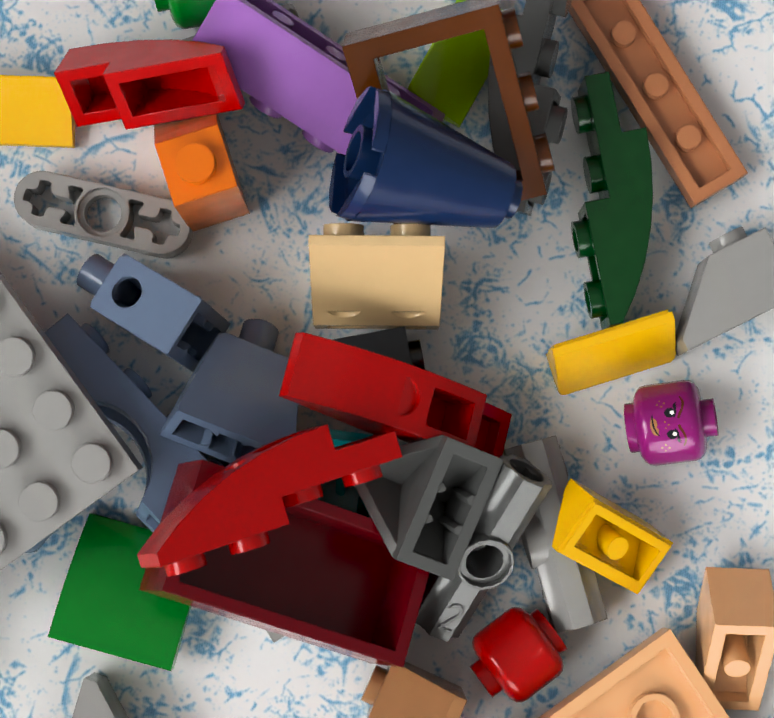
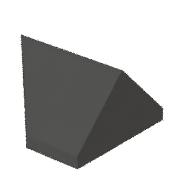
[355,435,504,581]

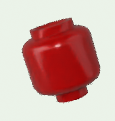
[469,607,567,702]

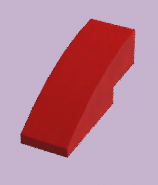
[54,39,245,130]

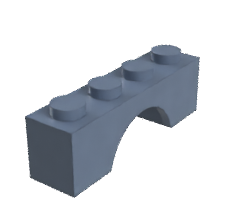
[45,313,225,533]

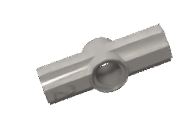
[503,435,608,633]

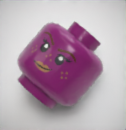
[624,380,719,466]

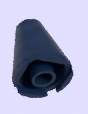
[329,86,523,228]

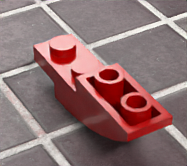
[279,332,512,457]
[137,424,403,577]

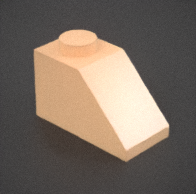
[695,567,774,711]

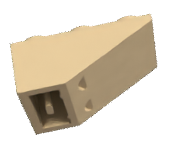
[308,223,445,330]

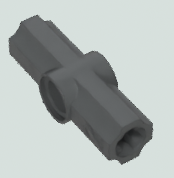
[416,453,552,642]

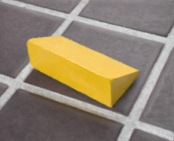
[0,75,76,148]
[546,309,676,395]
[552,478,673,594]

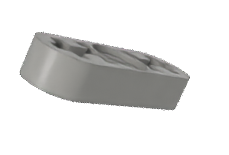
[14,171,193,258]

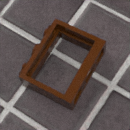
[342,0,555,224]

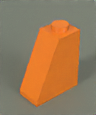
[154,114,250,232]

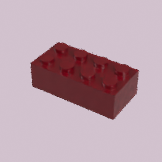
[139,459,429,668]

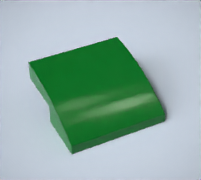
[48,513,192,671]

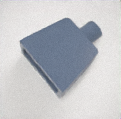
[77,253,231,372]
[160,319,298,463]

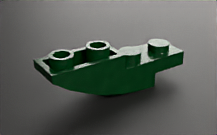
[571,72,653,330]

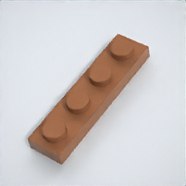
[568,0,748,209]

